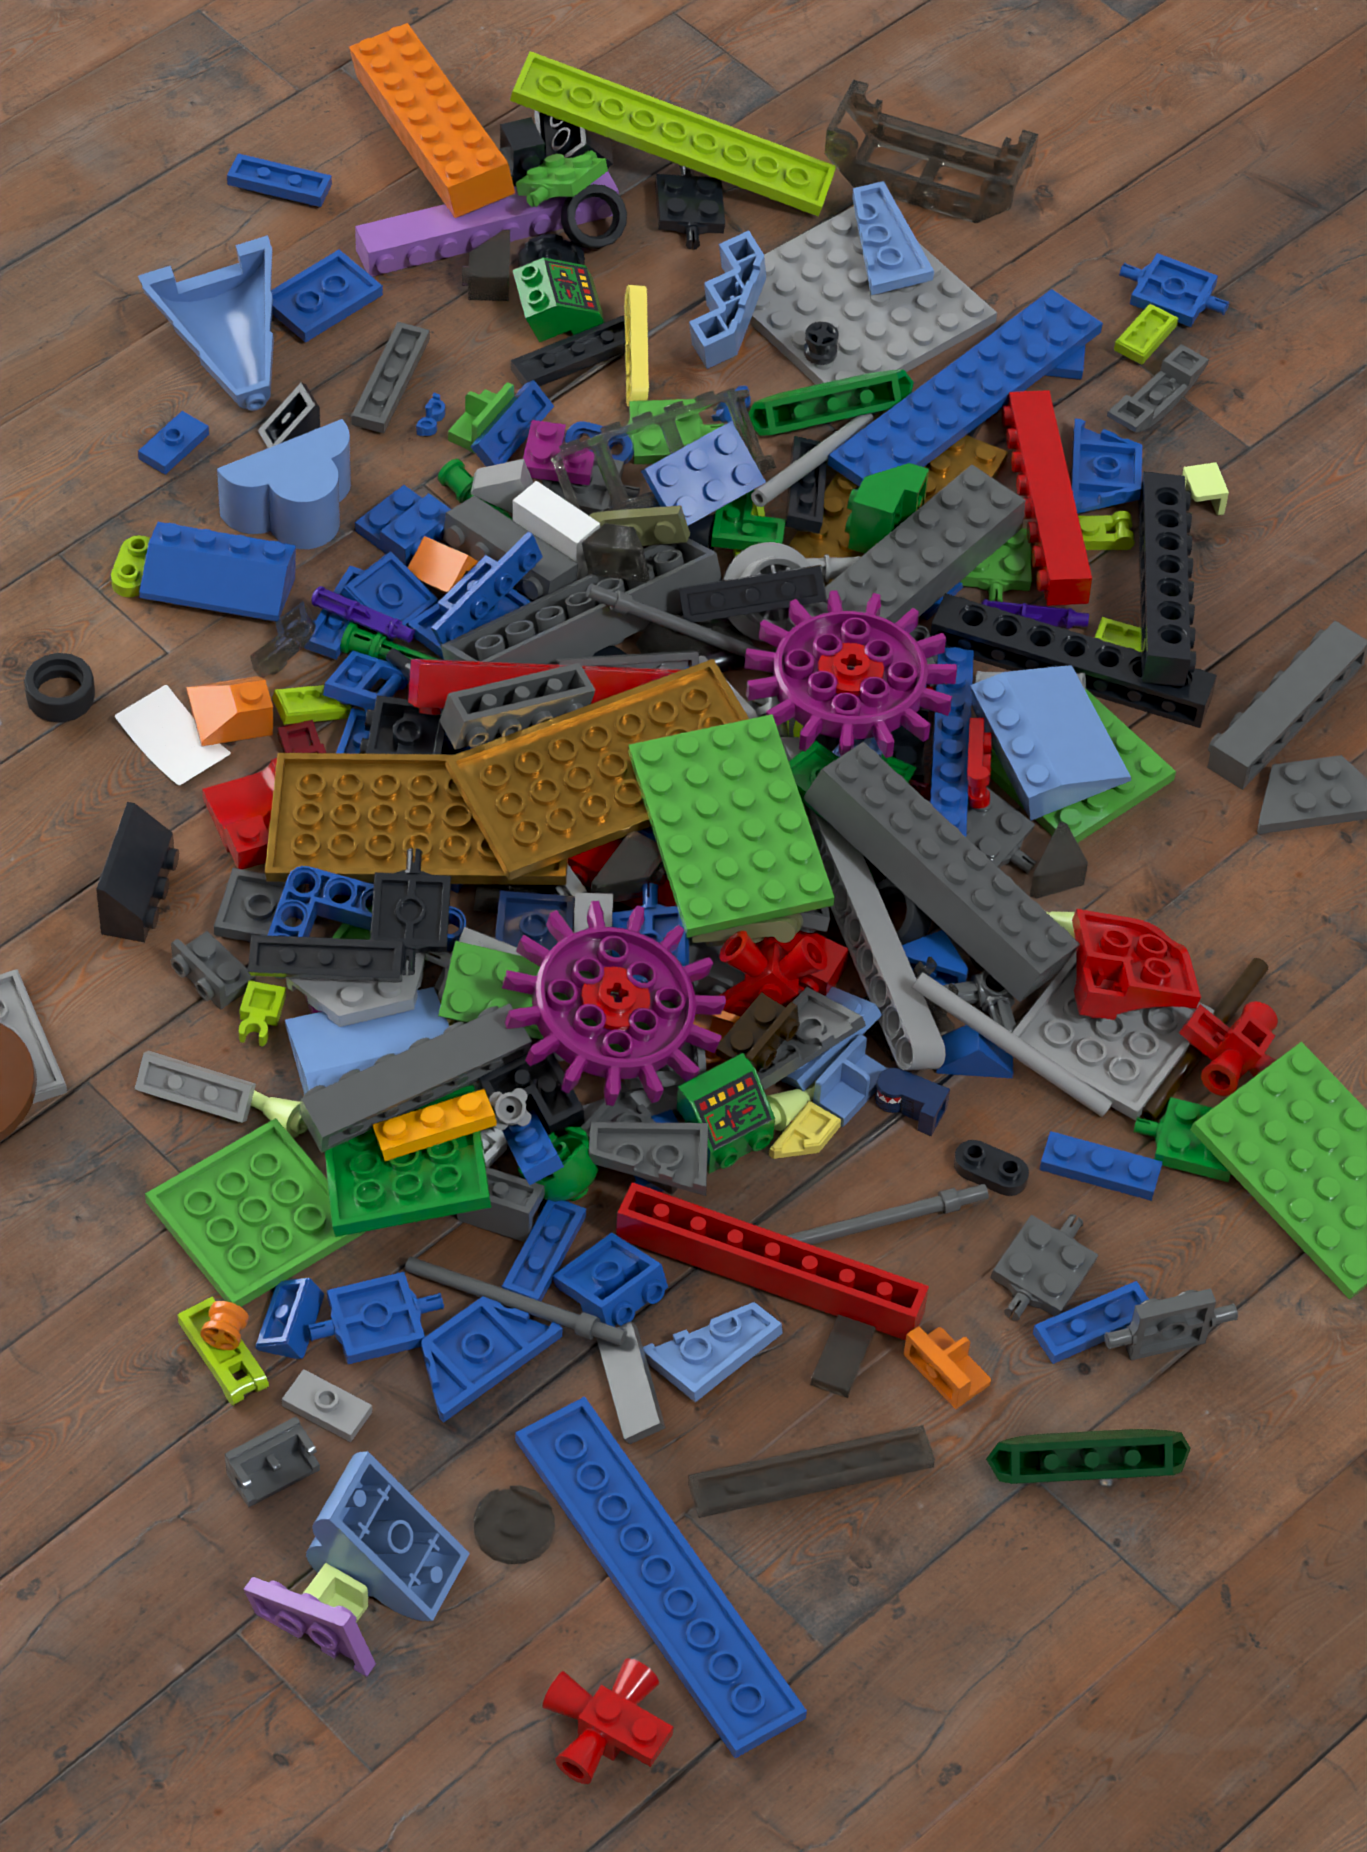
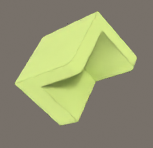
[1182,462,1229,515]
[303,1563,368,1622]

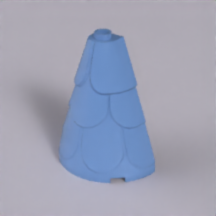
[138,235,274,411]

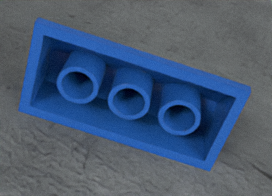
[139,522,296,622]

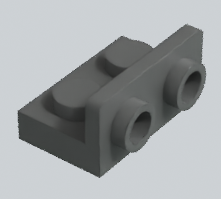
[171,931,256,1010]

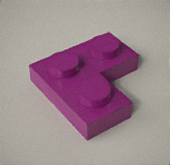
[523,420,595,486]

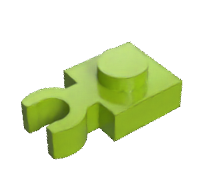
[239,981,286,1046]

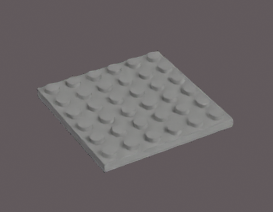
[749,206,997,385]

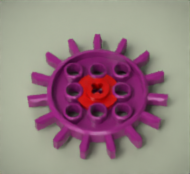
[744,590,957,758]
[502,901,726,1106]

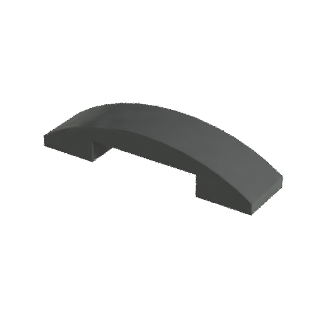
[1107,344,1209,432]

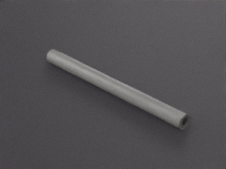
[751,413,874,507]
[912,972,1112,1117]

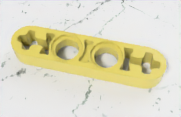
[624,285,649,407]

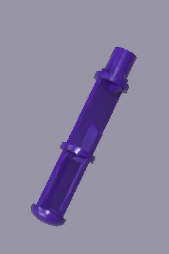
[311,586,415,643]
[981,599,1089,629]

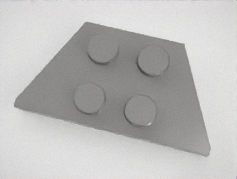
[286,951,429,1027]

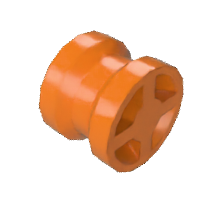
[201,1301,249,1350]

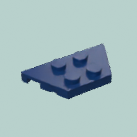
[1071,418,1142,513]
[421,1296,563,1423]

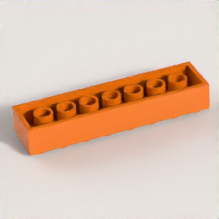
[349,23,515,218]

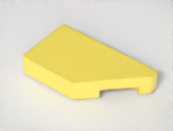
[769,1101,841,1159]

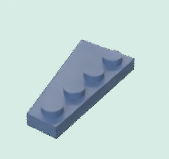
[852,181,934,295]

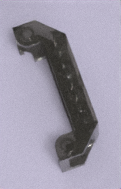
[824,79,1039,223]
[551,388,777,512]

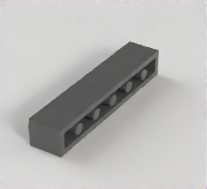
[1207,621,1367,790]
[300,1004,532,1153]

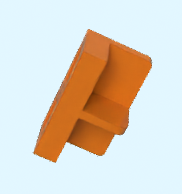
[408,536,479,595]
[904,1326,991,1409]

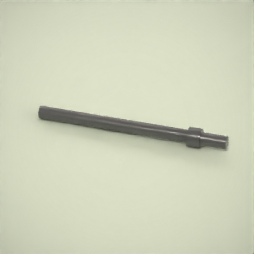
[586,583,765,658]
[786,1184,989,1245]
[405,1257,627,1346]

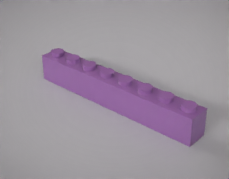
[355,171,619,276]

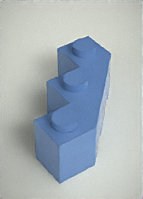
[689,231,766,369]

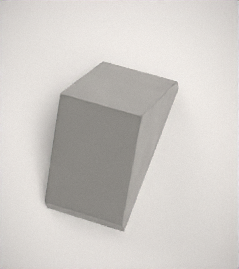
[471,459,533,514]

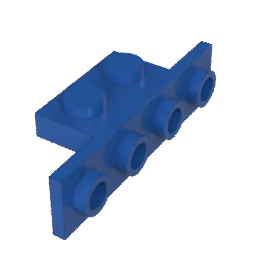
[431,532,543,647]

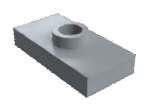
[282,1369,372,1442]

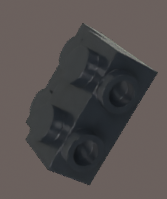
[359,695,446,754]

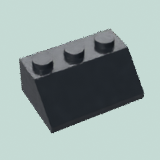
[534,110,613,169]
[96,802,179,943]

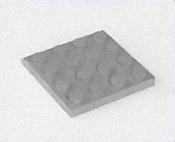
[1012,952,1215,1120]

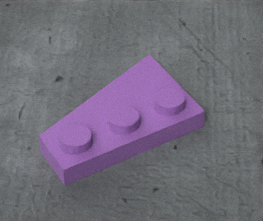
[243,1577,376,1677]

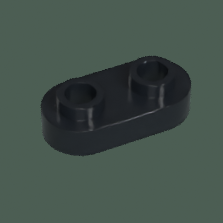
[954,1140,1029,1196]

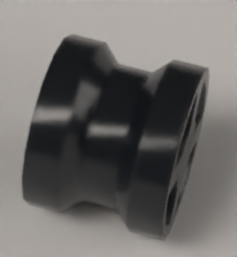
[804,321,839,365]

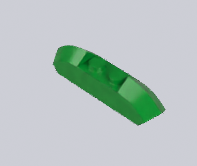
[746,369,914,436]

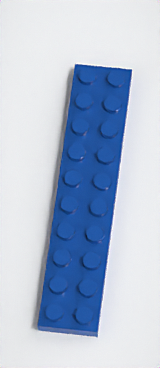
[828,289,1103,487]
[515,1396,807,1758]

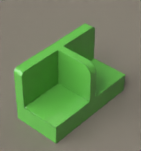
[448,382,514,454]

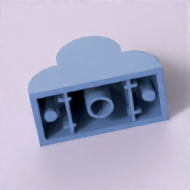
[217,419,351,549]
[306,1451,470,1621]

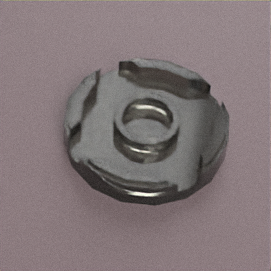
[474,1485,555,1564]

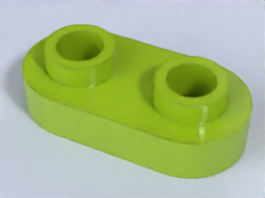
[111,535,150,597]

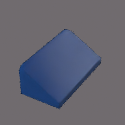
[255,1278,324,1359]

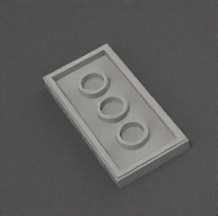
[0,969,67,1104]

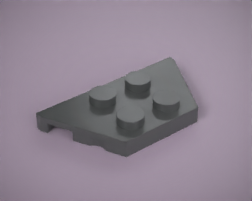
[1257,755,1367,834]

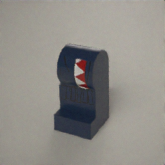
[875,1068,950,1136]

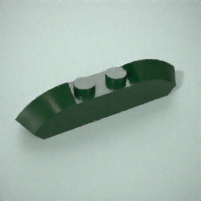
[986,1429,1191,1484]

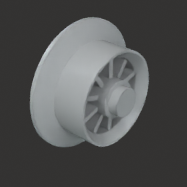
[723,542,810,641]

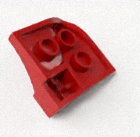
[202,758,277,870]
[1072,909,1201,1020]

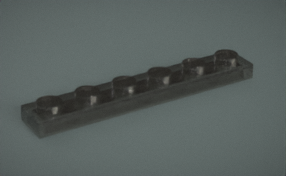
[688,1425,935,1518]

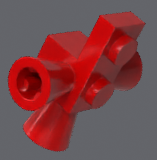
[718,931,827,1017]
[1179,1001,1278,1096]
[542,1658,674,1784]

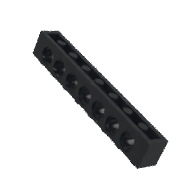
[1138,471,1196,687]
[930,593,1217,728]

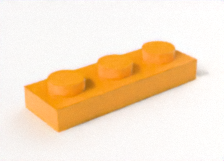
[372,1089,497,1161]

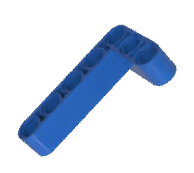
[267,866,466,979]

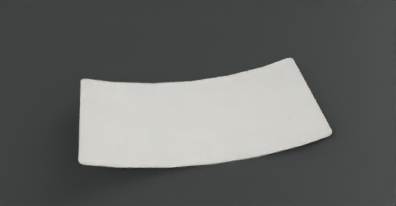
[115,685,231,785]

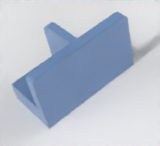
[813,1034,888,1127]

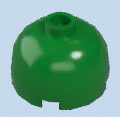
[518,1127,598,1202]

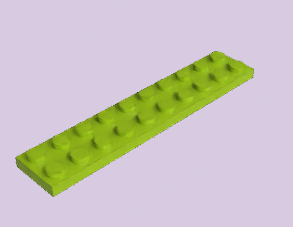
[510,51,836,217]

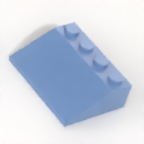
[970,665,1131,821]
[285,987,449,1095]

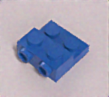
[355,485,451,567]
[552,1233,668,1327]

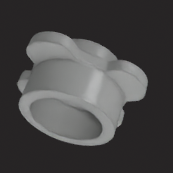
[489,1088,531,1130]

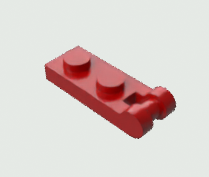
[967,718,992,809]

